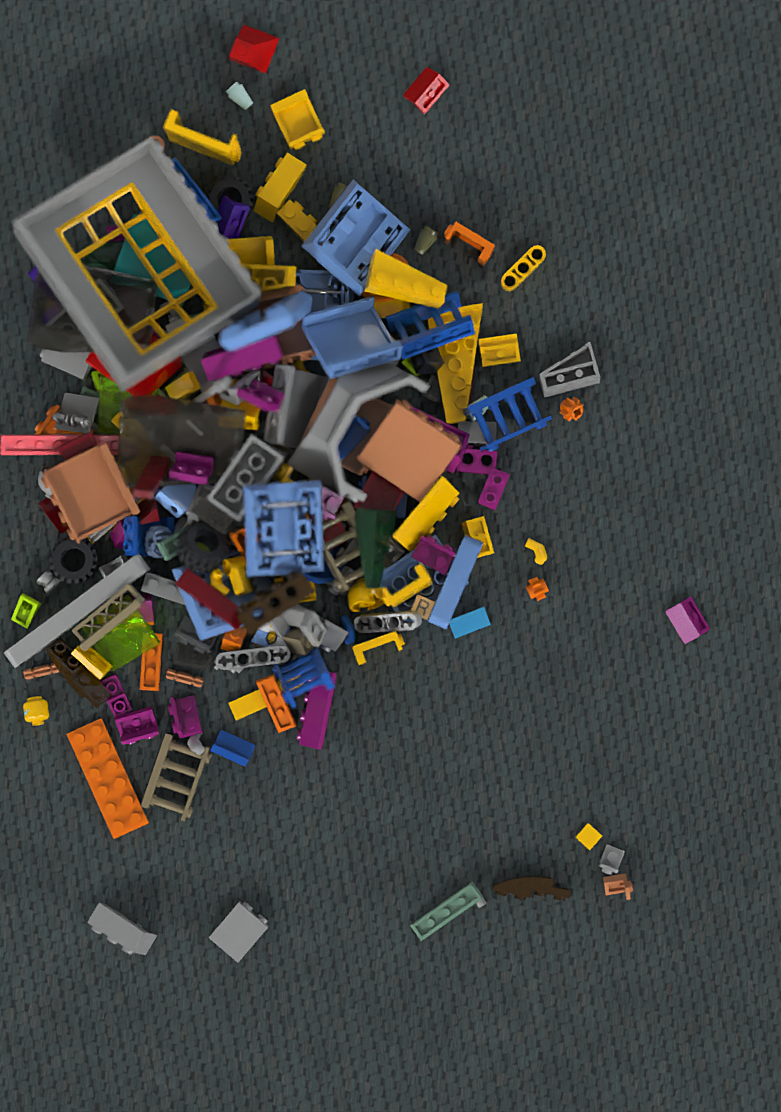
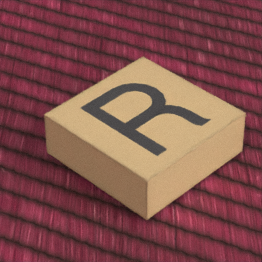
[411,595,436,620]

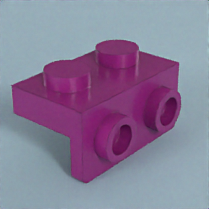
[115,706,159,745]

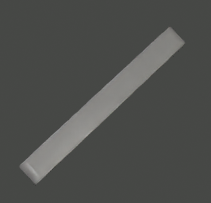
[4,553,150,669]

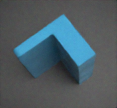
[449,607,491,638]

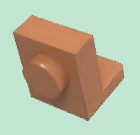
[603,873,633,900]

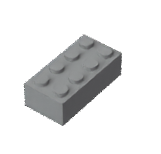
[207,435,286,522]

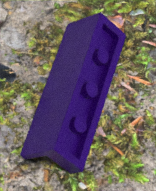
[216,195,250,239]

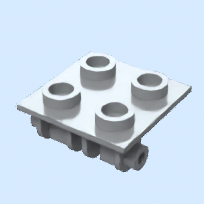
[52,393,100,434]

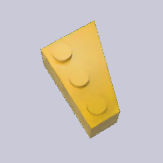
[253,153,307,223]

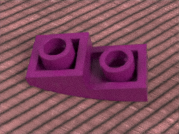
[99,673,132,717]

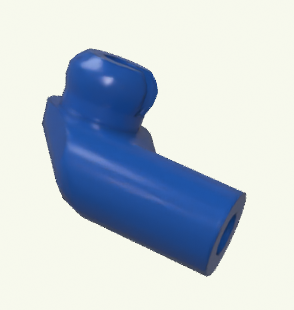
[339,615,356,645]

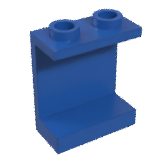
[337,414,371,463]
[123,516,174,556]

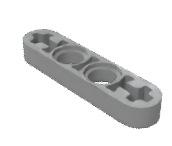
[354,611,422,633]
[216,646,291,670]

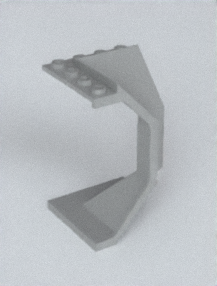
[286,362,429,502]

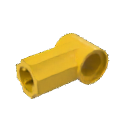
[222,556,252,596]

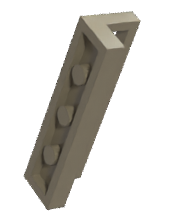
[71,583,144,652]

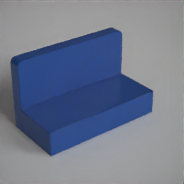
[210,730,255,767]

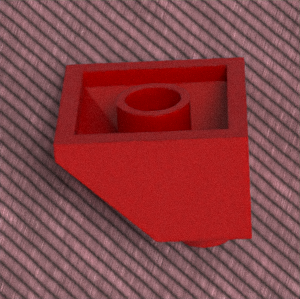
[229,25,279,74]

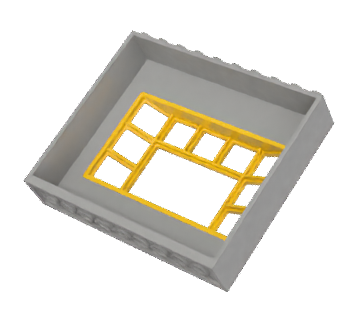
[13,137,262,392]

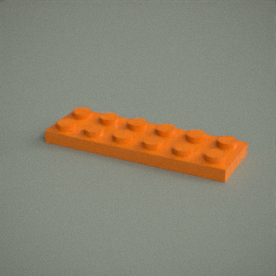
[66,718,149,839]

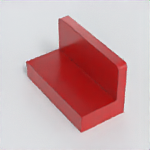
[403,67,449,114]

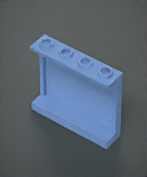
[302,296,402,378]

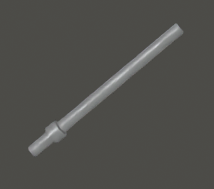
[187,377,231,407]

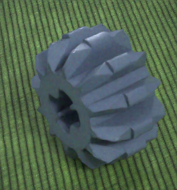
[144,525,172,558]

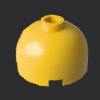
[347,578,385,612]

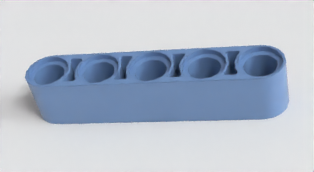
[428,535,483,629]

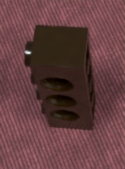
[235,569,315,635]

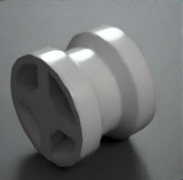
[36,569,60,593]

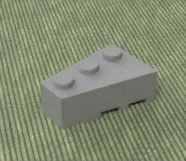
[539,342,600,398]
[87,903,157,955]

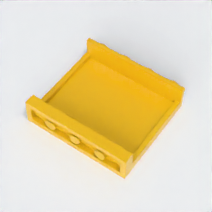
[164,110,242,166]

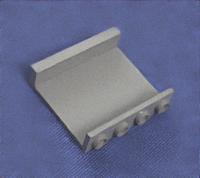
[264,365,335,449]

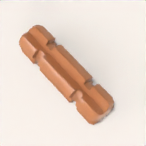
[23,663,60,680]
[166,669,204,687]

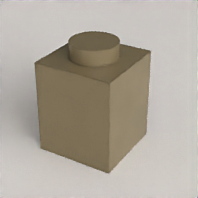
[283,627,315,655]

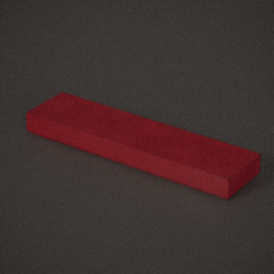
[133,455,170,499]
[175,568,242,631]

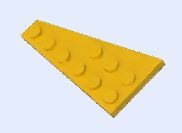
[427,303,483,424]

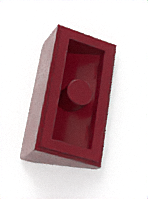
[262,368,275,386]
[139,492,160,524]
[38,497,70,534]

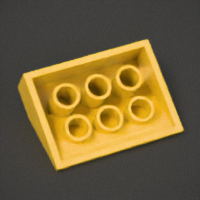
[393,476,459,552]

